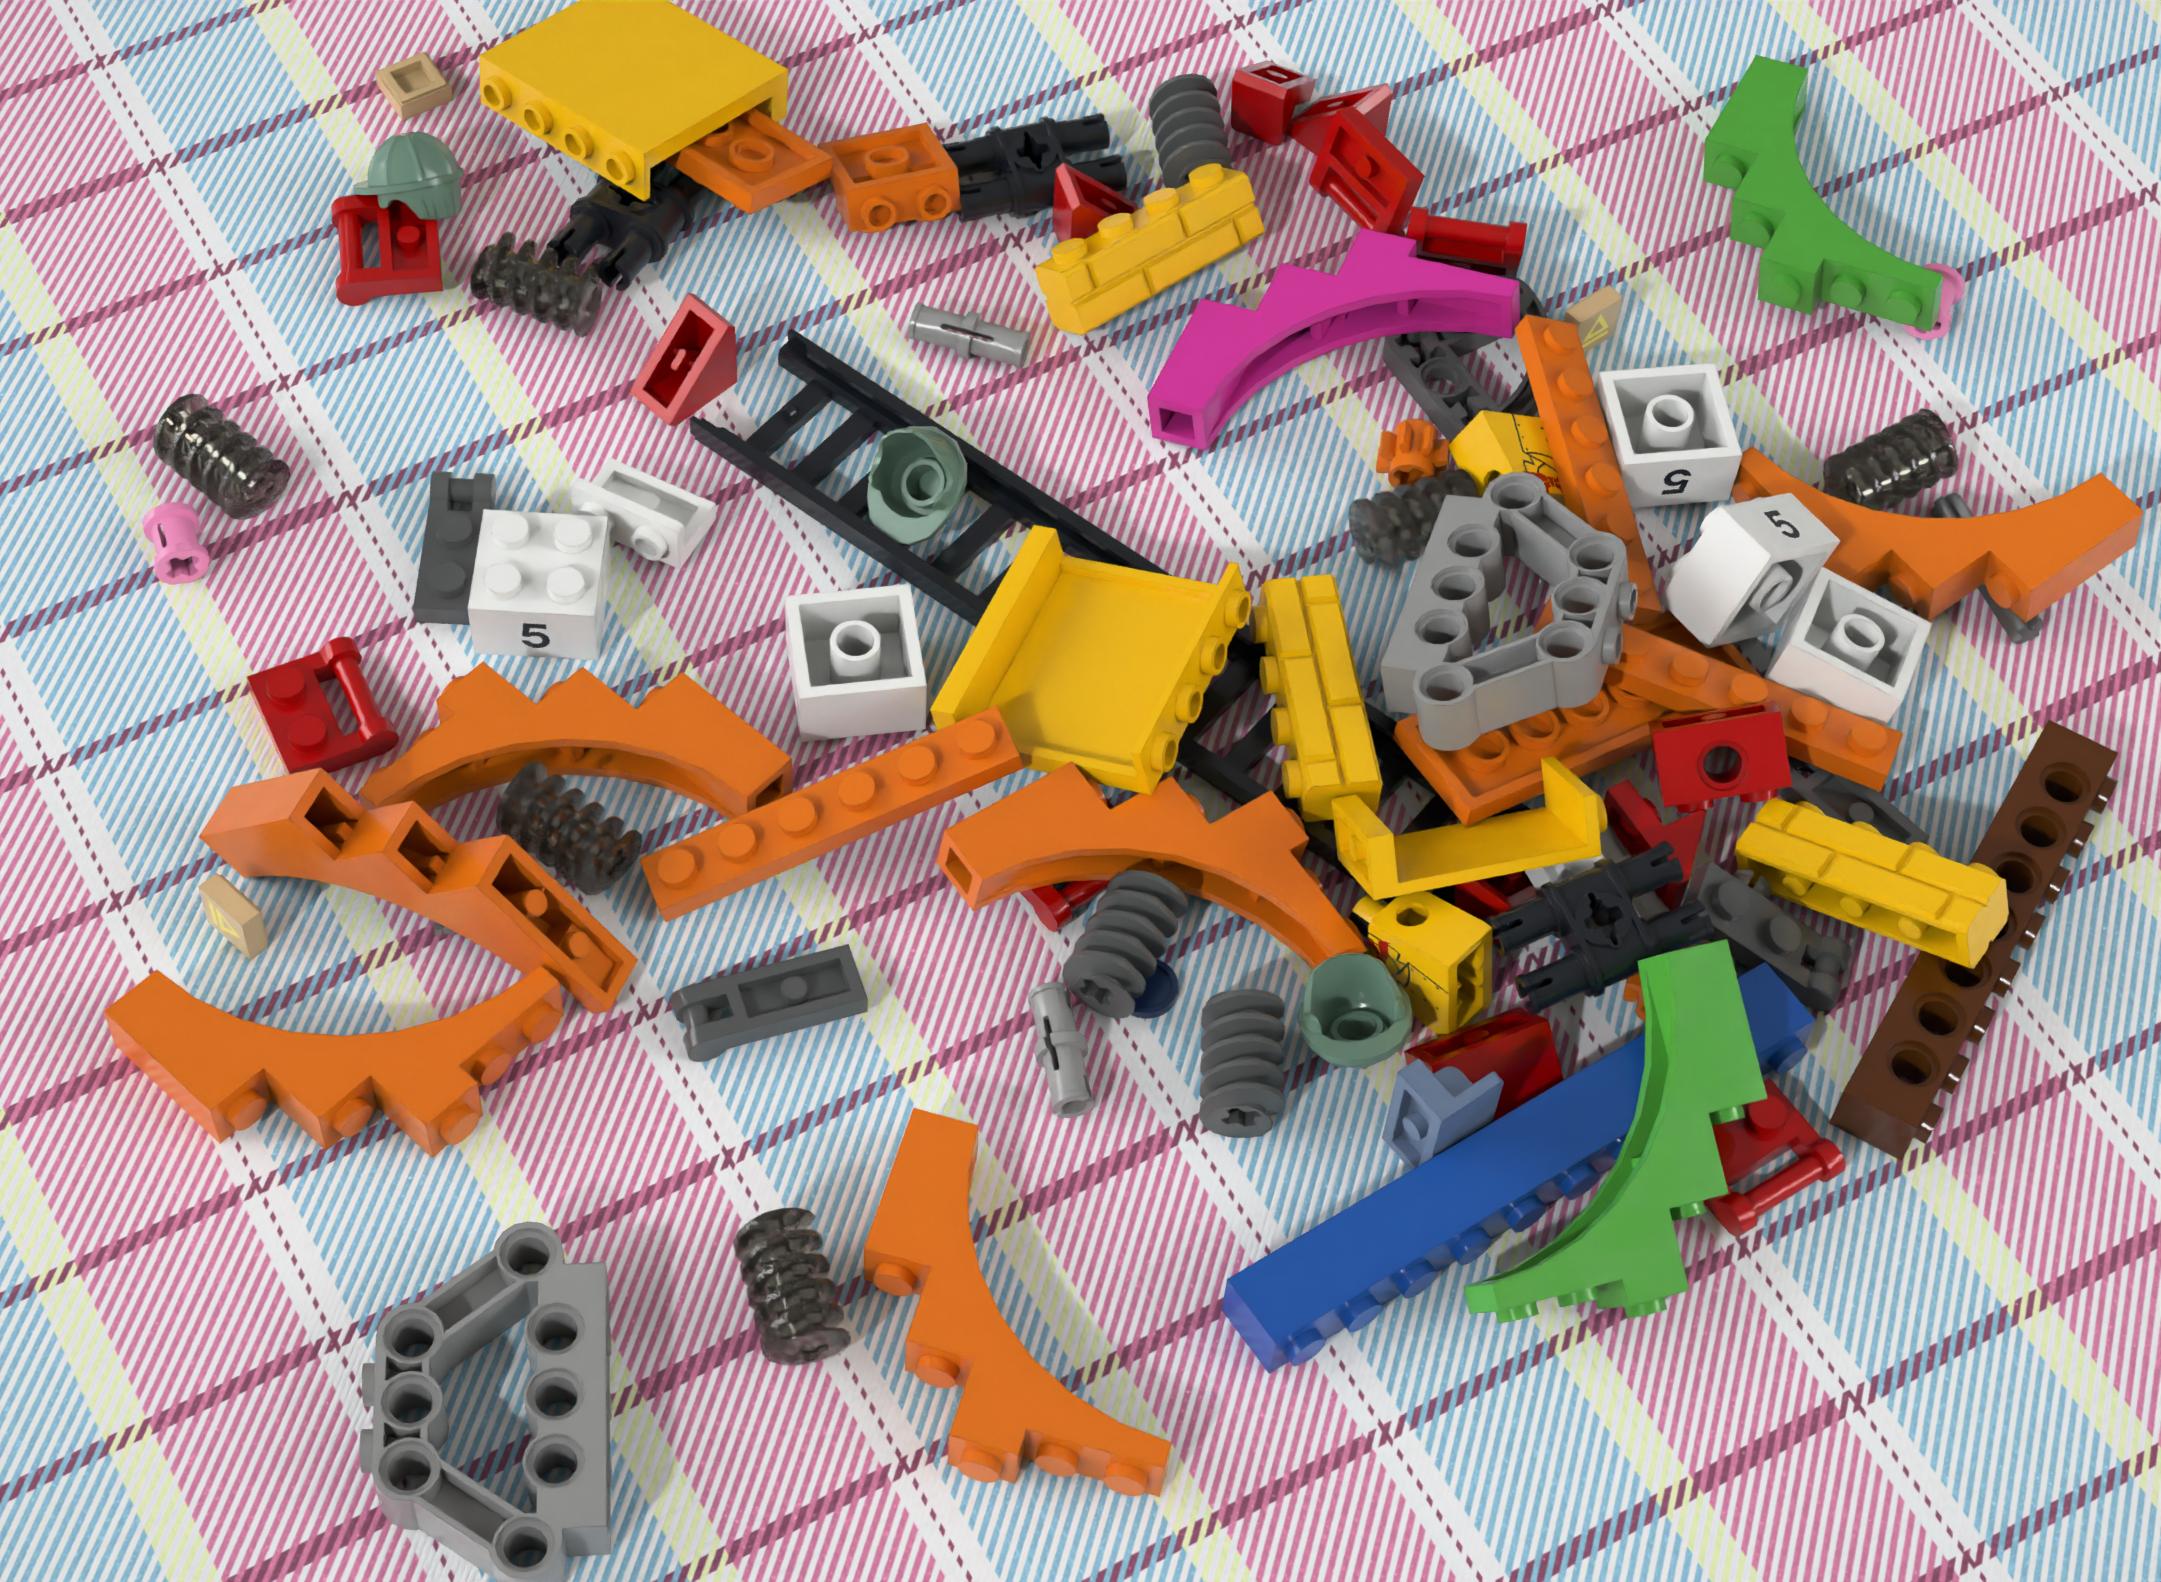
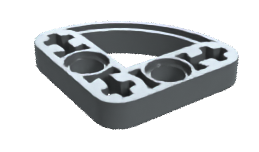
[1383,275,1548,442]

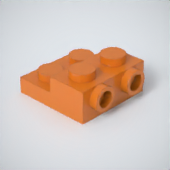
[818,122,961,233]

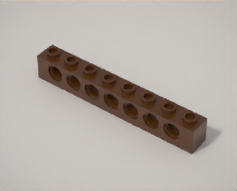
[1829,720,2118,1161]

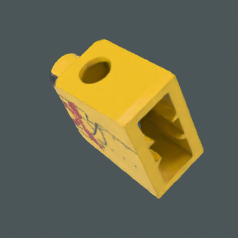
[1448,410,1567,508]
[1349,891,1493,1037]

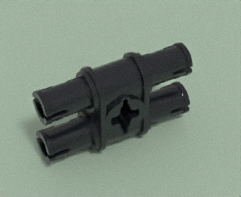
[942,113,1127,223]
[546,160,711,291]
[1485,841,1714,1016]

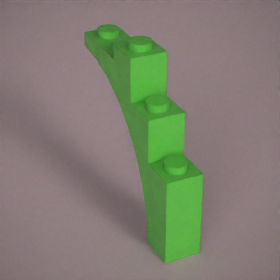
[1703,55,1944,332]
[1463,939,1767,1323]

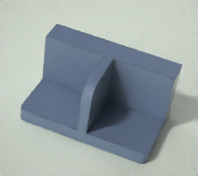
[1382,1058,1504,1170]

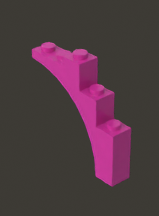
[1147,228,1520,451]

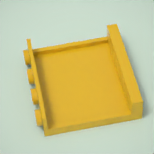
[479,0,788,201]
[930,525,1251,795]

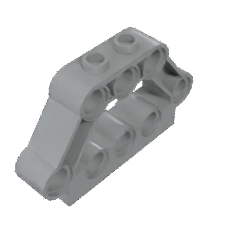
[1380,472,1638,751]
[359,1221,612,1582]

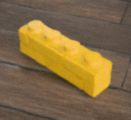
[1034,163,1265,336]
[1249,574,1383,822]
[1735,797,2009,969]

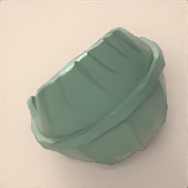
[353,131,465,220]
[867,426,967,546]
[1297,953,1413,1069]

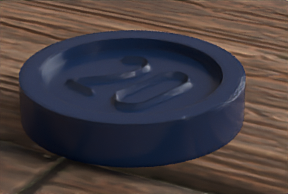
[1131,958,1178,1019]

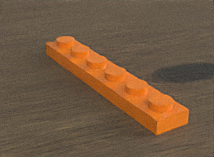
[1514,314,1663,625]
[1532,595,1903,792]
[639,705,1024,922]

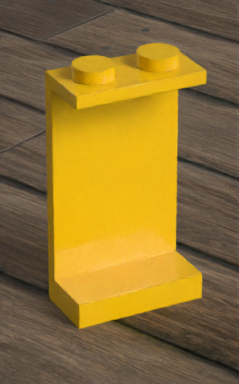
[1331,756,1607,900]

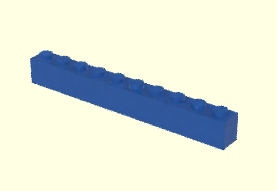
[1222,962,1816,1374]

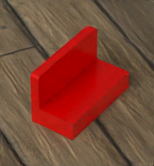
[1404,1006,1564,1122]

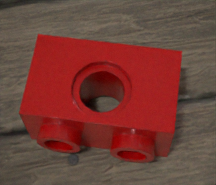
[1648,700,1792,813]

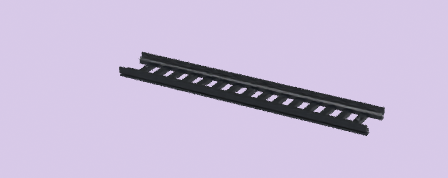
[690,328,1531,906]

